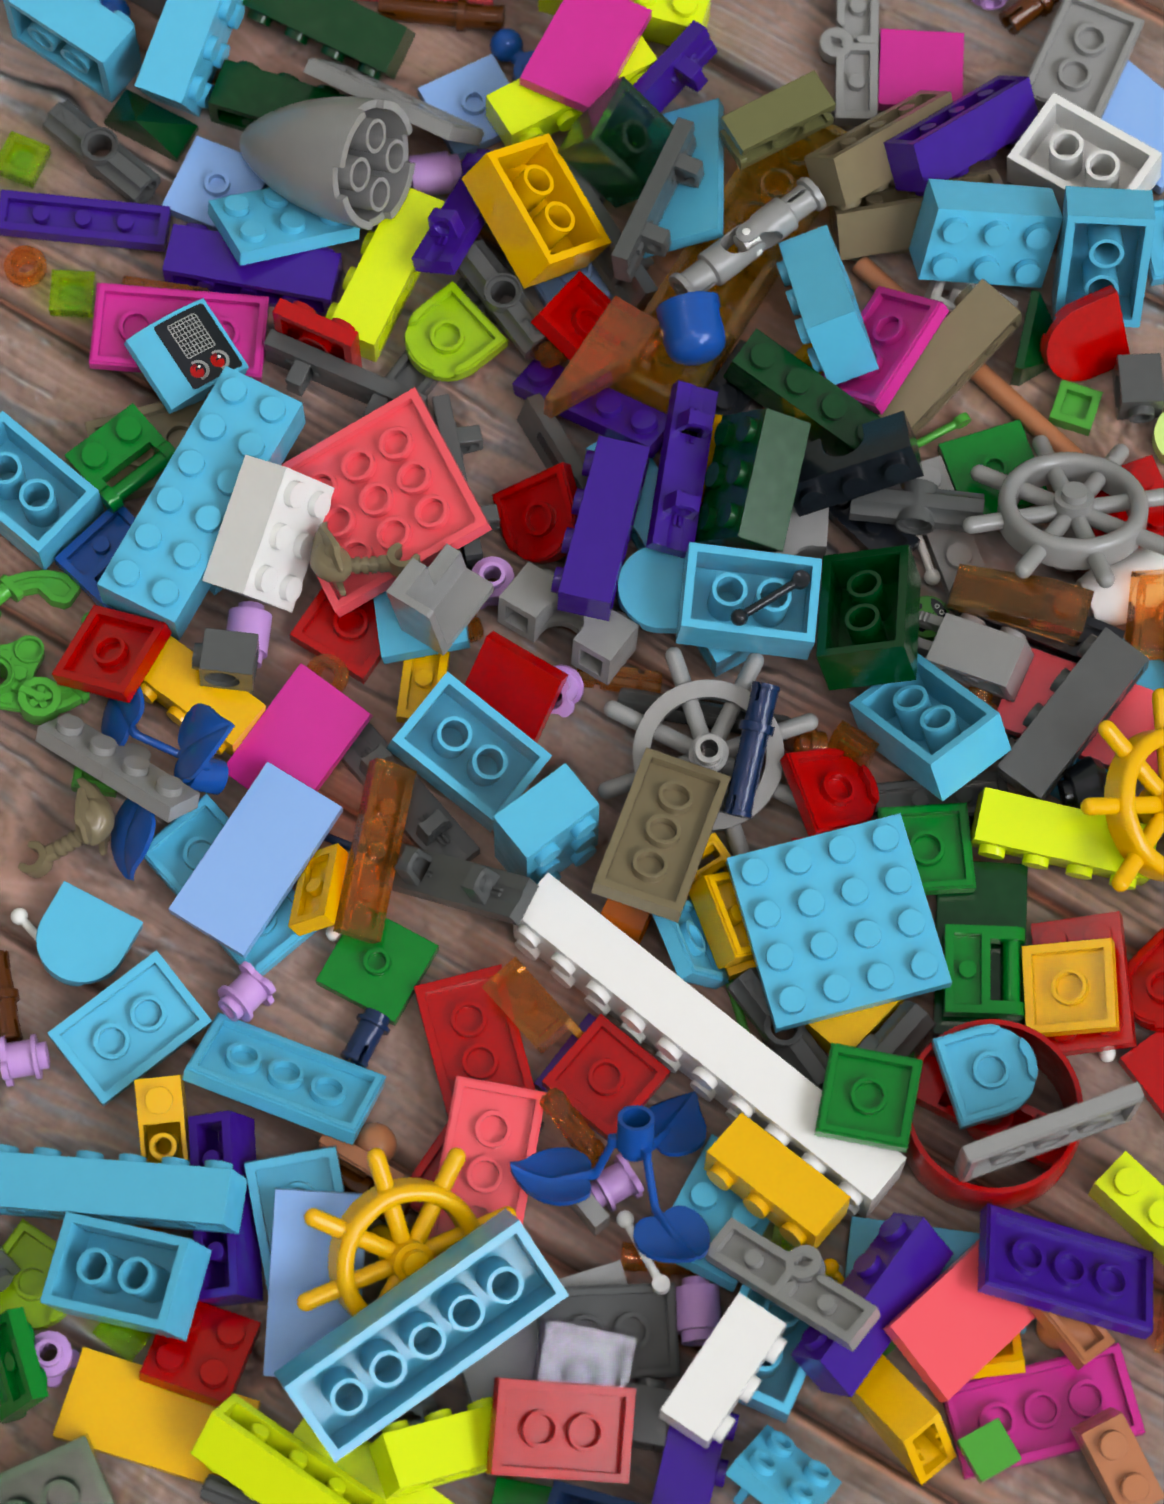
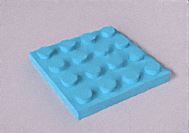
[726,813,952,1033]

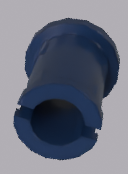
[340,1008,390,1068]

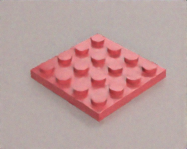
[282,387,492,617]

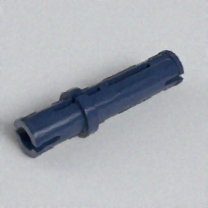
[723,681,780,819]

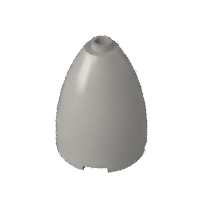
[239,96,415,230]

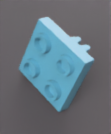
[725,1424,842,1504]

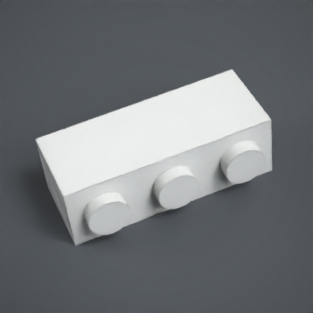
[659,1293,788,1450]

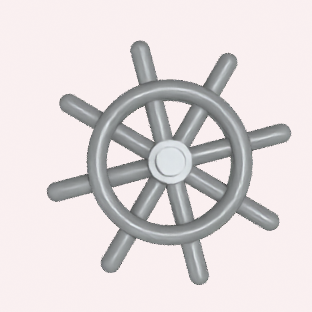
[962,435,1164,588]
[598,647,818,856]

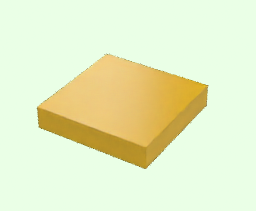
[1022,938,1120,1037]

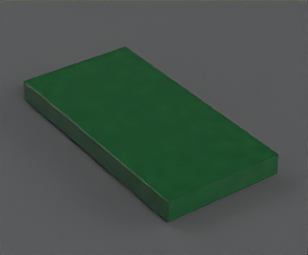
[932,861,1028,1037]

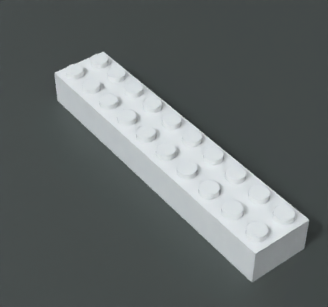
[513,872,907,1218]

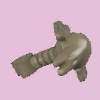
[310,521,420,596]
[18,778,115,878]

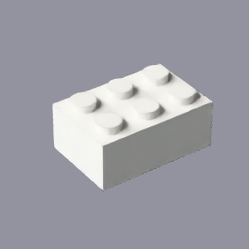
[1007,93,1162,212]
[202,455,335,612]

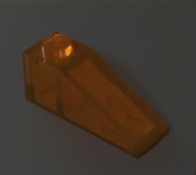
[544,295,661,418]
[947,564,1094,646]

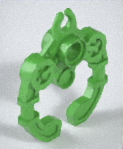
[0,570,90,725]

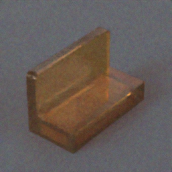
[482,956,584,1054]

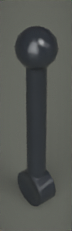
[731,570,810,626]

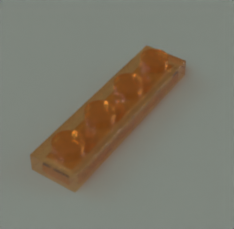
[333,758,417,944]

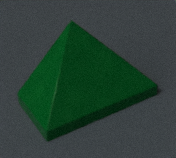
[104,89,199,162]
[1011,290,1053,386]

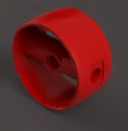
[902,1019,1083,1212]

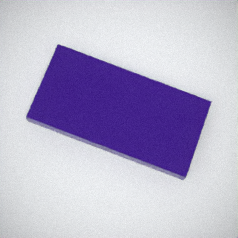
[978,1203,1154,1340]

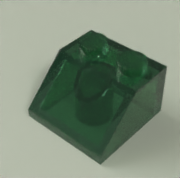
[558,77,673,208]

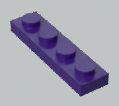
[0,189,172,252]
[512,356,667,458]

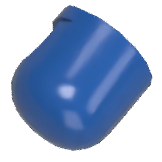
[656,291,726,366]

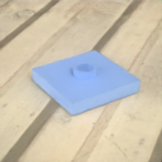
[418,53,509,160]
[161,135,268,232]

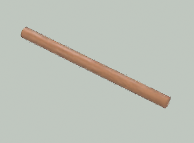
[852,256,1084,453]

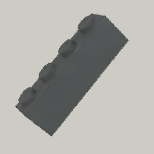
[997,627,1149,801]

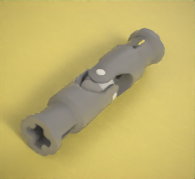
[669,177,826,295]

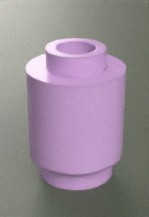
[408,151,462,196]
[226,601,272,669]
[675,1276,722,1346]

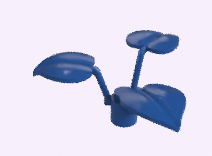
[101,687,235,881]
[510,1091,710,1263]

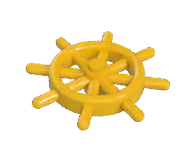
[1081,688,1164,892]
[297,1147,516,1317]

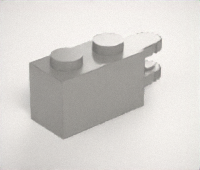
[918,610,1034,702]

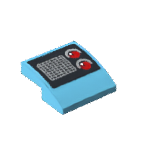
[124,298,249,414]

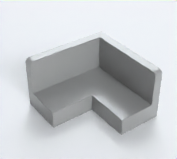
[386,544,494,656]

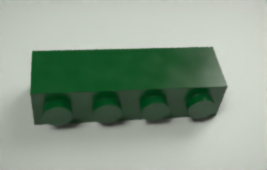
[242,0,416,80]
[208,59,347,131]
[723,328,880,456]

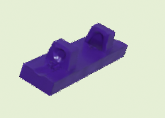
[581,20,718,172]
[412,148,492,275]
[646,380,718,558]

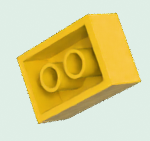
[461,133,612,289]

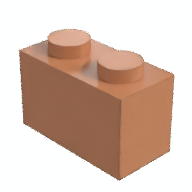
[1070,1407,1164,1504]

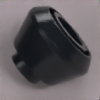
[1058,756,1107,809]

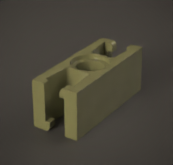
[720,70,836,170]

